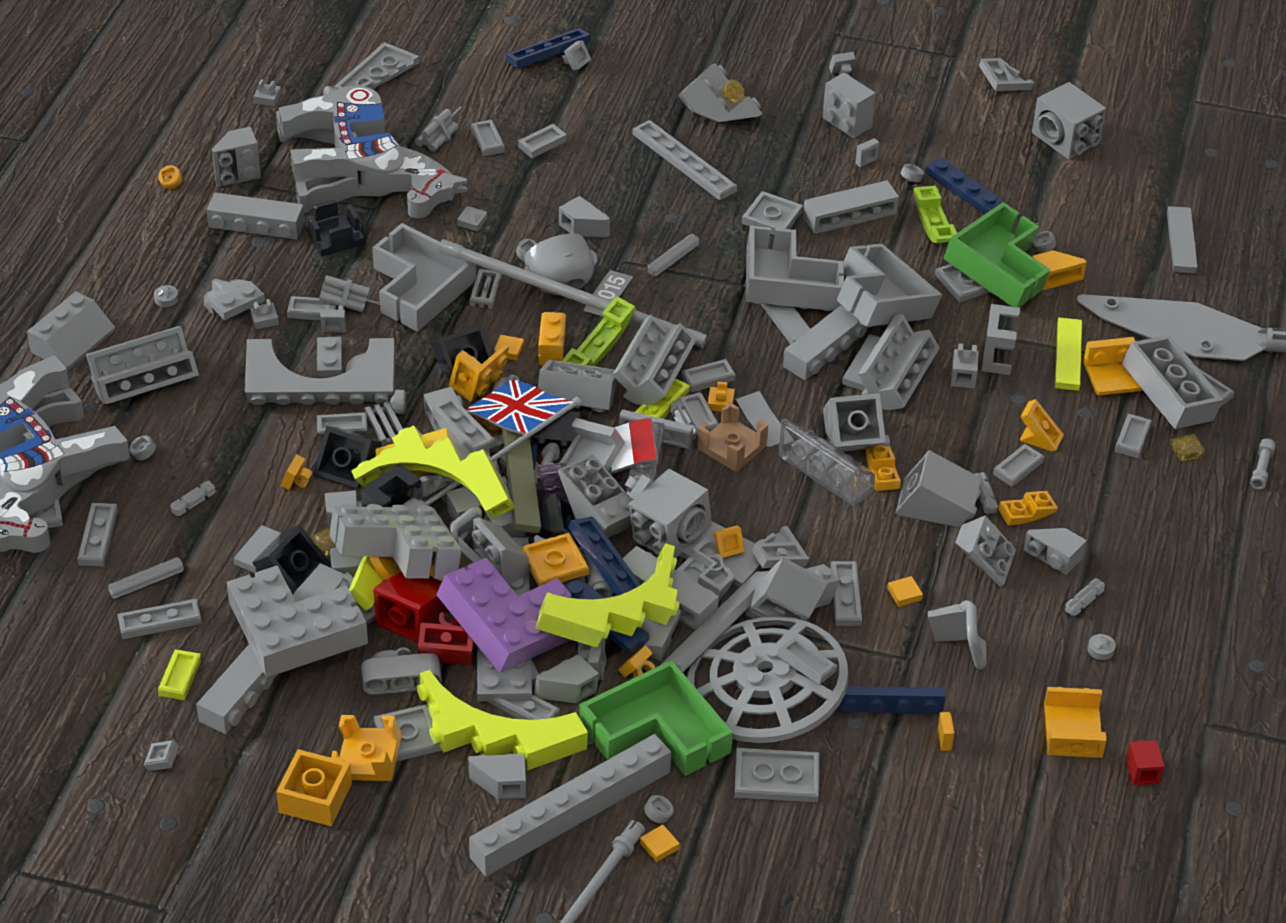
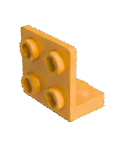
[1083,337,1143,395]
[449,344,509,402]

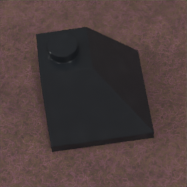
[538,492,581,547]

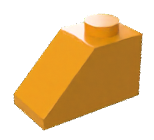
[1032,250,1087,290]

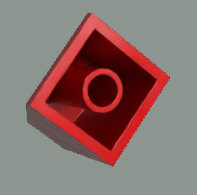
[373,571,449,644]

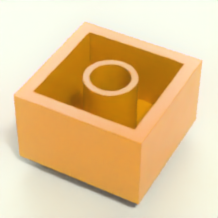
[276,749,352,827]

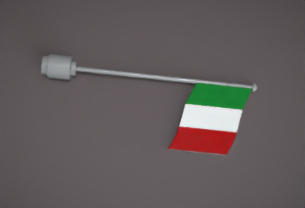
[587,418,658,598]

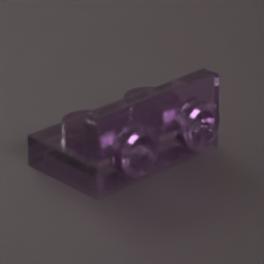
[535,462,568,506]

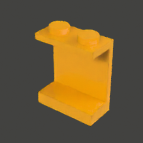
[1044,687,1106,758]

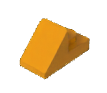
[1020,399,1064,452]

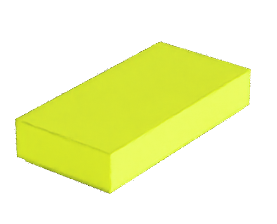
[158,649,202,700]

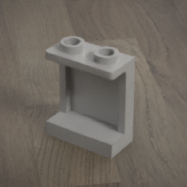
[548,418,625,484]

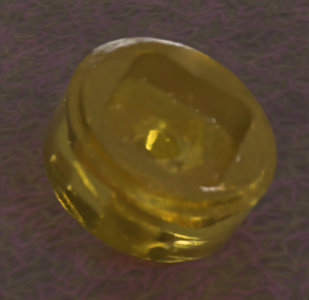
[722,79,744,103]

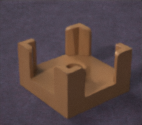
[697,402,769,472]

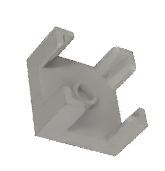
[982,304,1020,375]

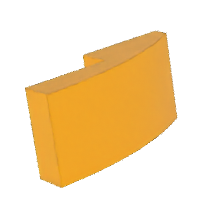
[865,445,901,491]
[998,491,1058,526]

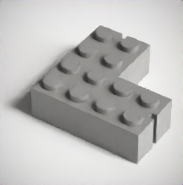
[372,223,476,332]
[746,225,844,311]
[837,244,942,327]
[329,504,461,579]
[227,566,368,678]

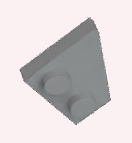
[979,58,1034,92]
[752,526,809,568]

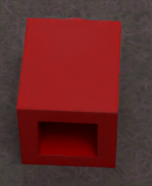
[1126,740,1165,785]

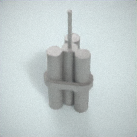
[415,106,462,152]
[319,275,380,312]

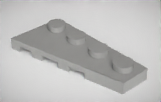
[334,42,420,89]

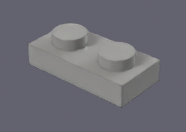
[317,337,342,378]

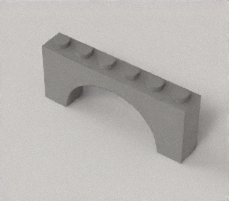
[245,338,395,405]

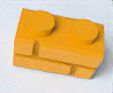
[538,312,566,366]

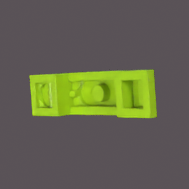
[914,186,957,243]
[562,296,636,366]

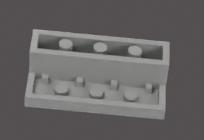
[858,314,940,410]
[613,315,697,405]
[86,326,199,404]

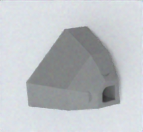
[678,64,762,122]

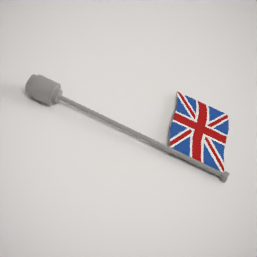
[403,380,582,508]

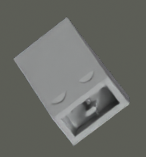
[558,454,632,538]

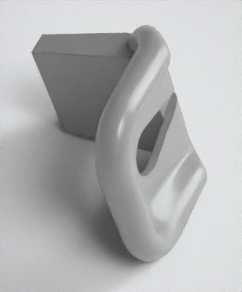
[450,507,482,569]
[928,600,987,670]

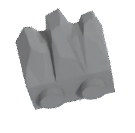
[204,279,265,320]

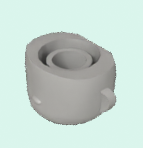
[524,234,597,296]

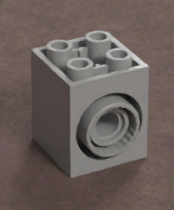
[1032,82,1106,159]
[628,469,712,558]

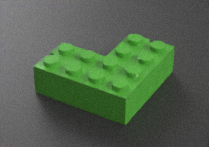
[943,202,1051,308]
[579,660,733,776]

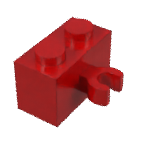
[418,612,474,665]

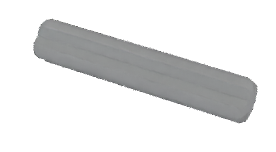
[647,234,699,277]
[108,557,184,599]

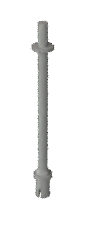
[560,820,645,923]

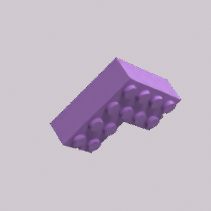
[436,558,572,673]

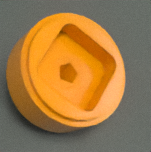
[158,165,182,189]

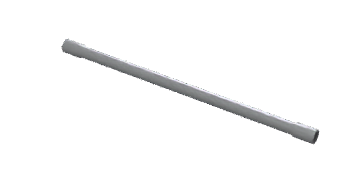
[438,239,707,348]

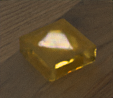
[1170,434,1205,461]
[310,526,336,557]

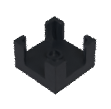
[361,464,421,507]

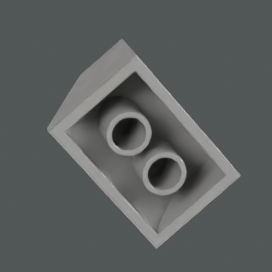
[27,291,116,371]
[538,359,618,412]

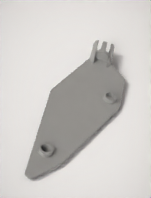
[1077,294,1286,361]

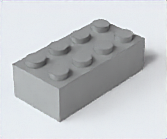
[1122,335,1223,429]

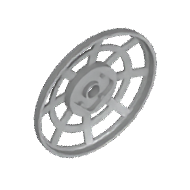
[687,616,848,743]

